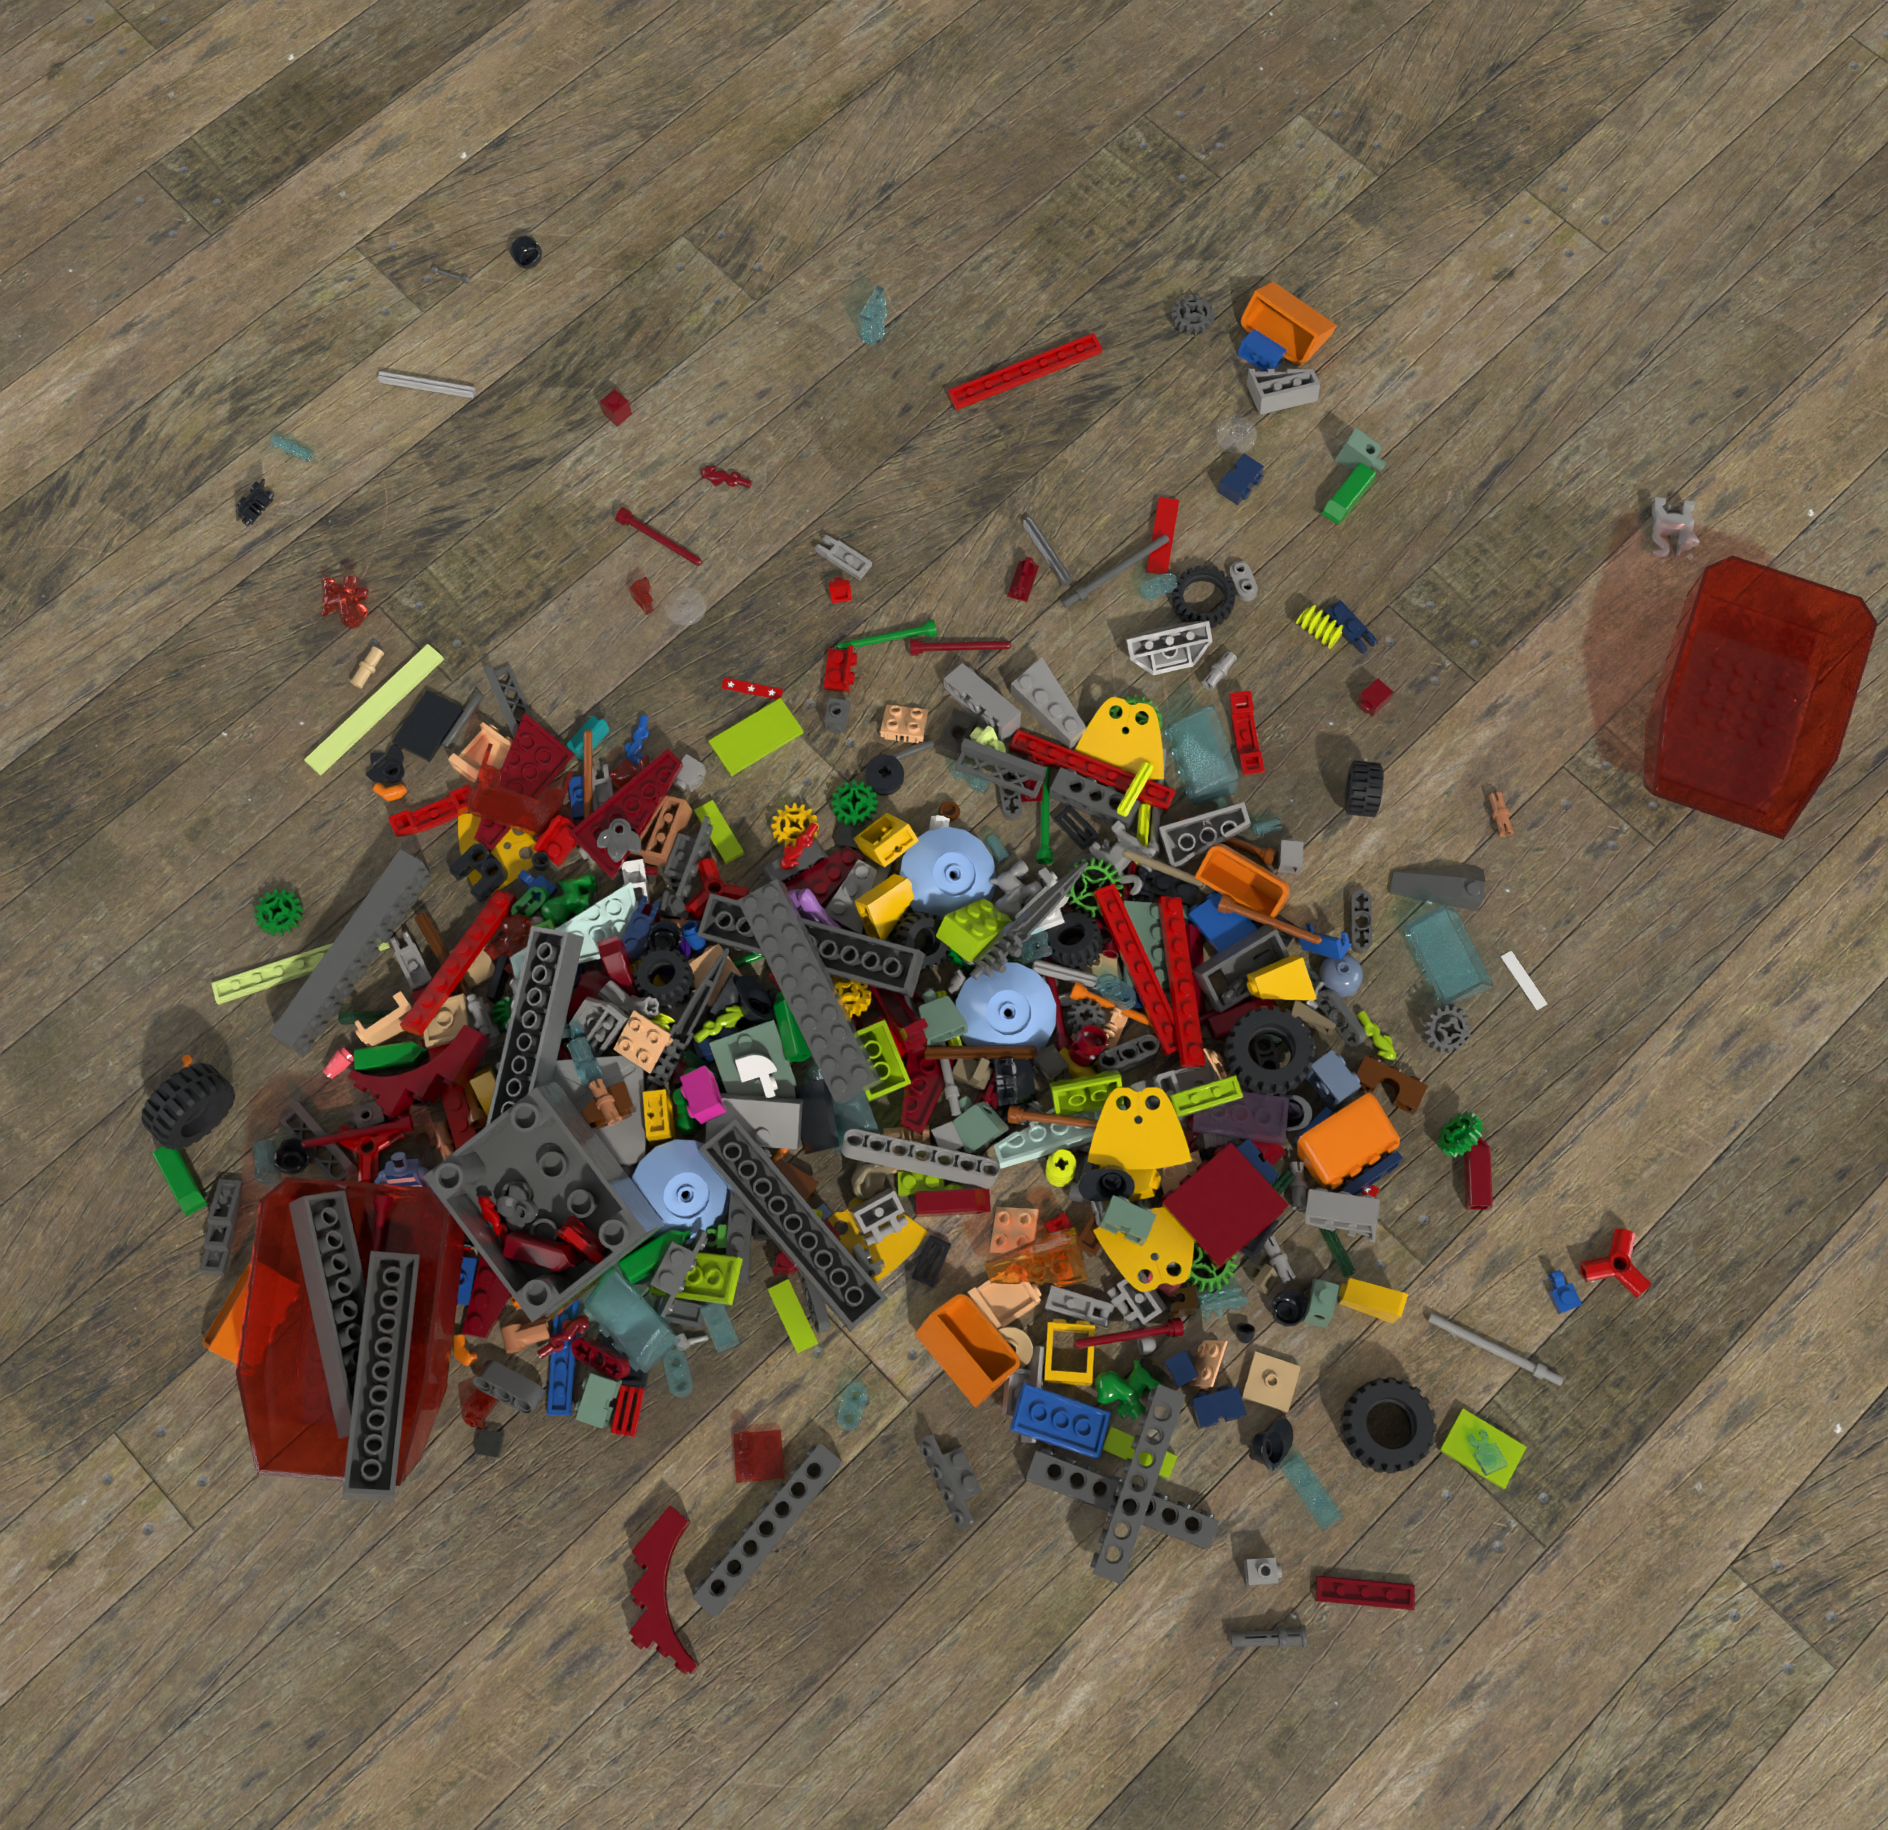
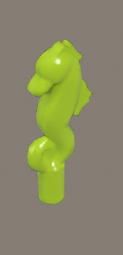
[693,1005,743,1043]
[1357,1011,1396,1061]

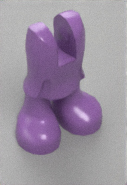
[789,888,842,929]

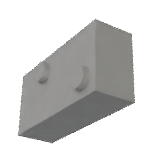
[705,1093,803,1149]

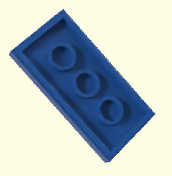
[1009,1383,1111,1459]

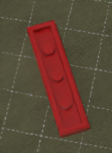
[1146,497,1179,576]

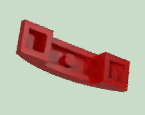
[1229,691,1265,776]
[388,784,478,837]

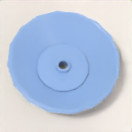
[899,827,997,920]
[955,962,1056,1063]
[631,1139,730,1244]

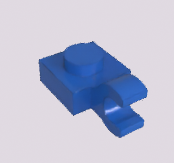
[518,870,558,900]
[1548,1269,1582,1314]

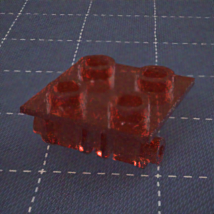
[733,1430,784,1483]

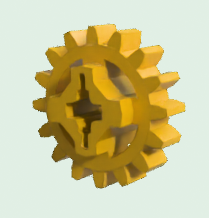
[771,803,819,847]
[833,978,871,1018]

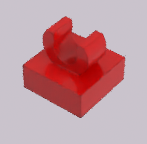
[829,576,852,604]
[1044,1212,1076,1245]

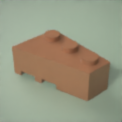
[628,796,693,868]

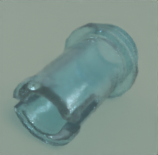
[1252,817,1282,837]
[985,834,1010,863]

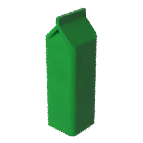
[1321,463,1376,525]
[773,991,813,1062]
[354,1041,429,1074]
[152,1146,208,1217]
[618,1230,690,1286]

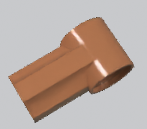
[501,1319,551,1353]

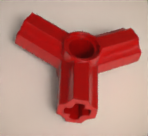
[685,858,749,920]
[336,1120,405,1184]
[1580,1228,1652,1298]

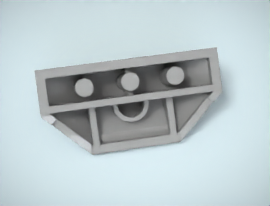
[1126,620,1213,675]
[569,997,630,1059]

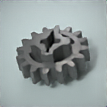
[1171,294,1215,336]
[1421,1004,1472,1054]

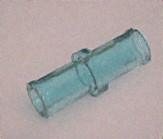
[270,434,313,462]

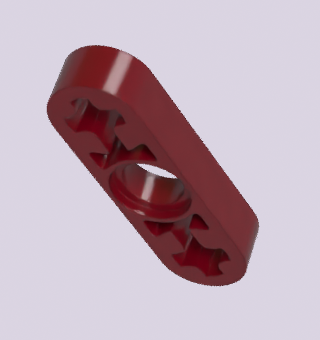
[571,1336,630,1380]

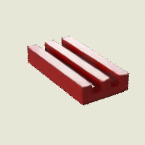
[611,1385,645,1437]

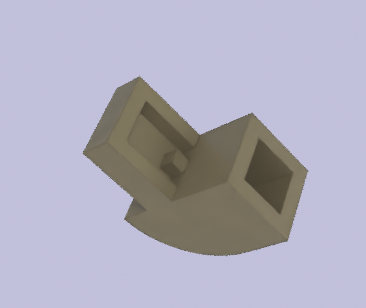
[952,1058,993,1090]

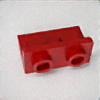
[823,645,858,692]
[533,815,577,866]
[556,1216,606,1265]

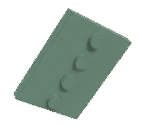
[1123,901,1188,991]
[709,1019,797,1099]

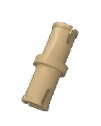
[350,646,384,689]

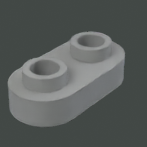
[1229,561,1258,601]

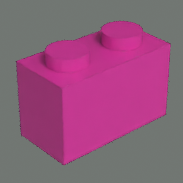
[680,1065,726,1124]

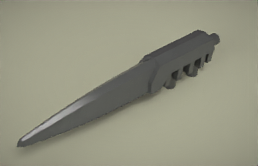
[970,862,1088,980]
[645,948,729,1092]

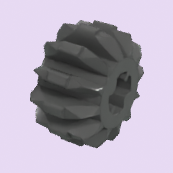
[1067,999,1105,1034]

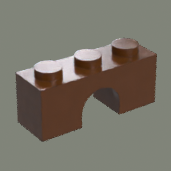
[1356,1055,1428,1115]

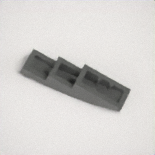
[200,1179,243,1276]

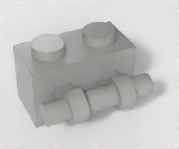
[466,994,500,1047]
[848,1188,909,1246]
[1107,1270,1167,1330]

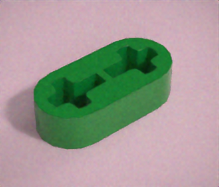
[511,886,549,921]

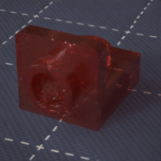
[629,577,654,615]
[462,1388,499,1430]

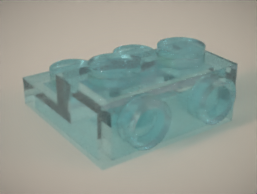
[859,285,887,346]

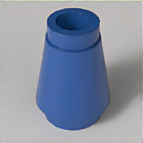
[682,920,707,954]

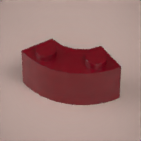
[566,967,610,1024]

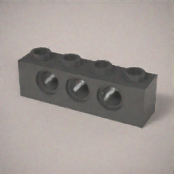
[1049,768,1140,832]

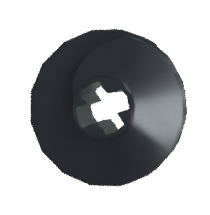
[865,754,904,796]

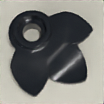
[366,744,405,783]

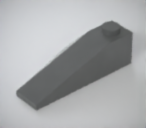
[1389,865,1485,911]

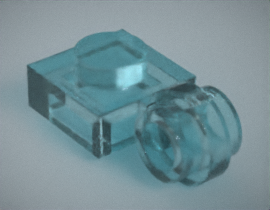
[951,763,990,794]

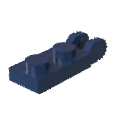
[1324,600,1378,654]
[621,895,660,960]

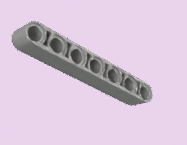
[841,1129,1000,1188]

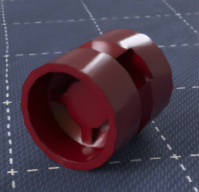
[1068,1025,1108,1067]

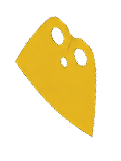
[1075,697,1164,779]
[458,813,538,895]
[1087,1087,1192,1170]
[828,1197,928,1283]
[1093,1207,1194,1292]

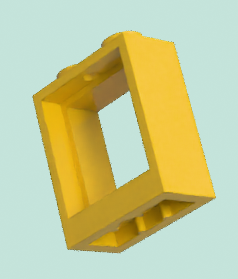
[853,813,919,867]
[643,1089,676,1148]
[1044,1319,1095,1386]

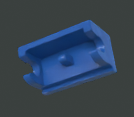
[1237,329,1287,372]
[1299,923,1351,960]

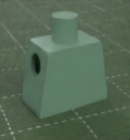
[1334,428,1387,473]
[918,990,968,1046]
[953,1096,1009,1154]
[1303,1279,1339,1329]

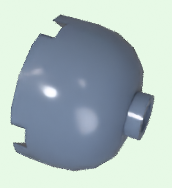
[1317,954,1363,998]

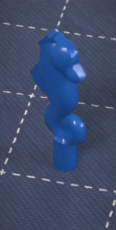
[624,715,649,766]

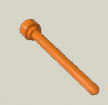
[1069,981,1152,1027]

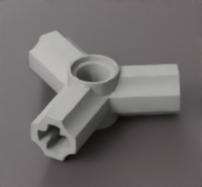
[598,980,660,1030]

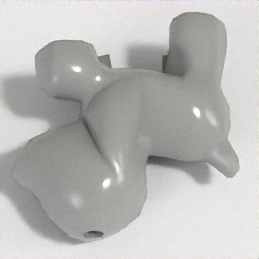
[989,860,1043,922]

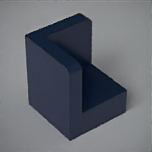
[1164,1350,1199,1387]

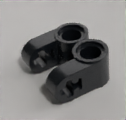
[449,844,508,902]

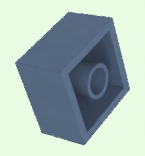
[1305,1050,1361,1113]

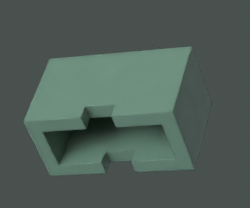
[1099,1195,1156,1246]
[575,1371,622,1428]

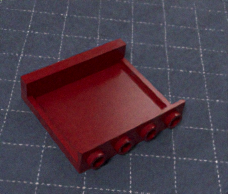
[1161,1143,1289,1271]

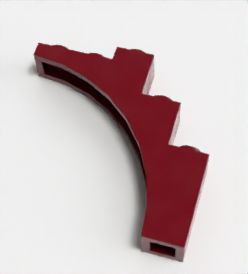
[867,985,928,1054]
[347,1025,492,1118]
[628,1505,699,1675]

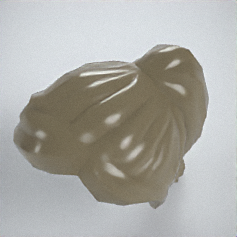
[851,1160,896,1201]

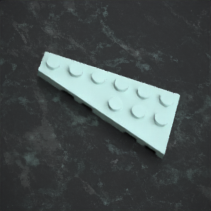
[510,882,647,979]
[993,1105,1126,1168]

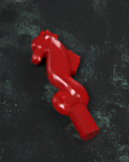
[780,823,818,870]
[478,1195,509,1247]

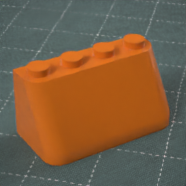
[1241,282,1337,365]
[1194,843,1290,919]
[1297,1093,1400,1190]
[202,1261,300,1371]
[915,1294,1020,1408]

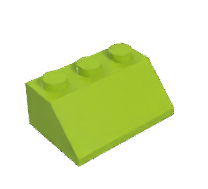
[857,1020,911,1102]
[1050,1070,1124,1116]

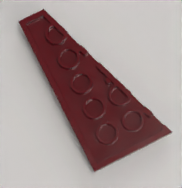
[473,713,575,852]
[569,749,683,881]
[784,846,865,918]
[901,992,964,1135]
[462,1255,512,1339]

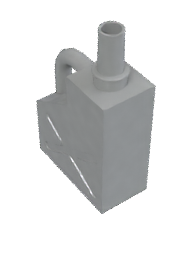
[552,1056,651,1179]

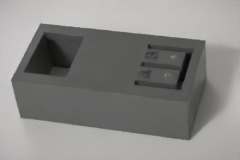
[1192,925,1289,1013]

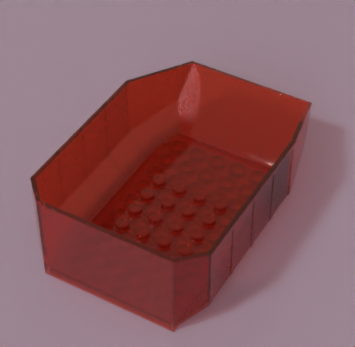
[1643,555,1878,840]
[236,1177,465,1486]

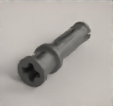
[1231,1625,1307,1649]

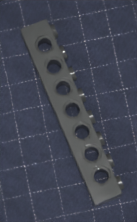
[1090,1384,1186,1584]
[692,1443,843,1618]
[1026,1449,1219,1551]

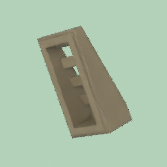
[1291,1000,1336,1035]

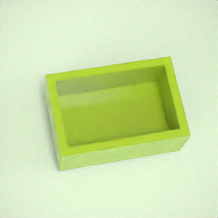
[936,898,1013,962]

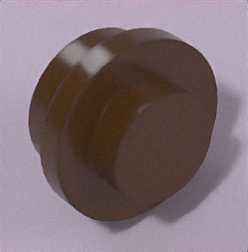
[938,801,960,823]

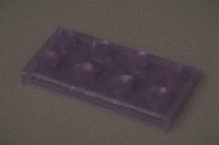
[1192,1085,1289,1145]

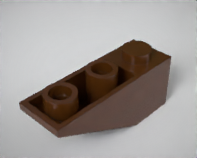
[580,1081,636,1129]

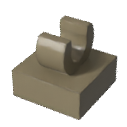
[1248,1263,1280,1296]

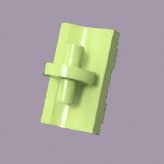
[970,726,1006,753]

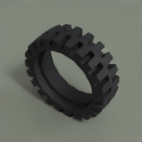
[1172,565,1236,628]

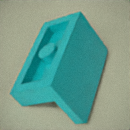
[565,716,610,762]

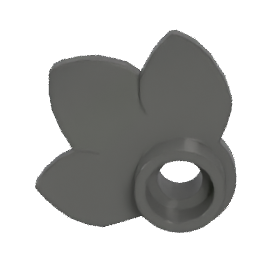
[597,818,641,863]
[496,1184,538,1231]

